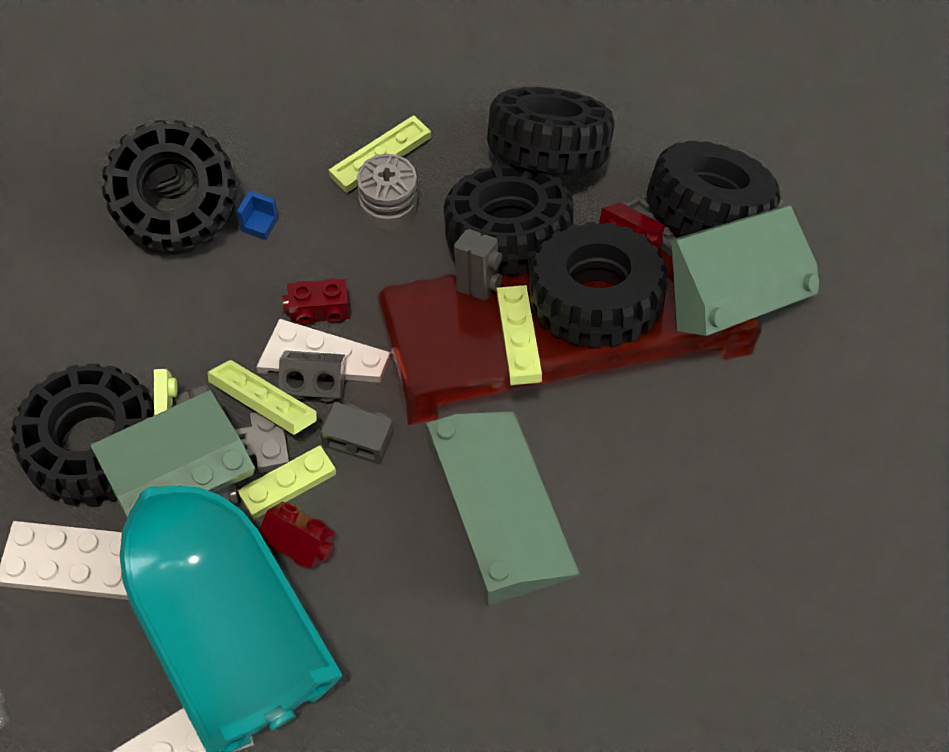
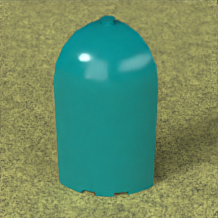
[119,486,343,752]

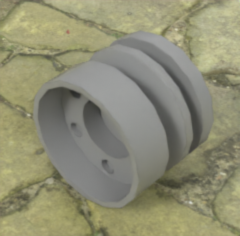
[357,154,418,230]

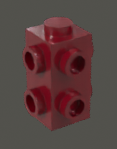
[599,202,665,250]
[282,278,350,325]
[259,502,336,569]

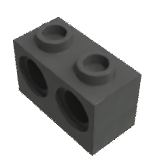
[279,350,345,401]

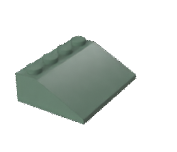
[90,390,255,519]

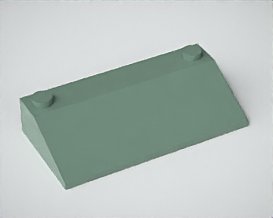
[672,205,819,336]
[426,411,579,606]

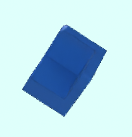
[237,190,278,240]

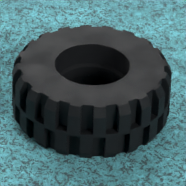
[487,87,615,174]
[102,120,237,254]
[646,140,781,236]
[444,164,574,277]
[529,222,668,349]
[11,364,154,506]

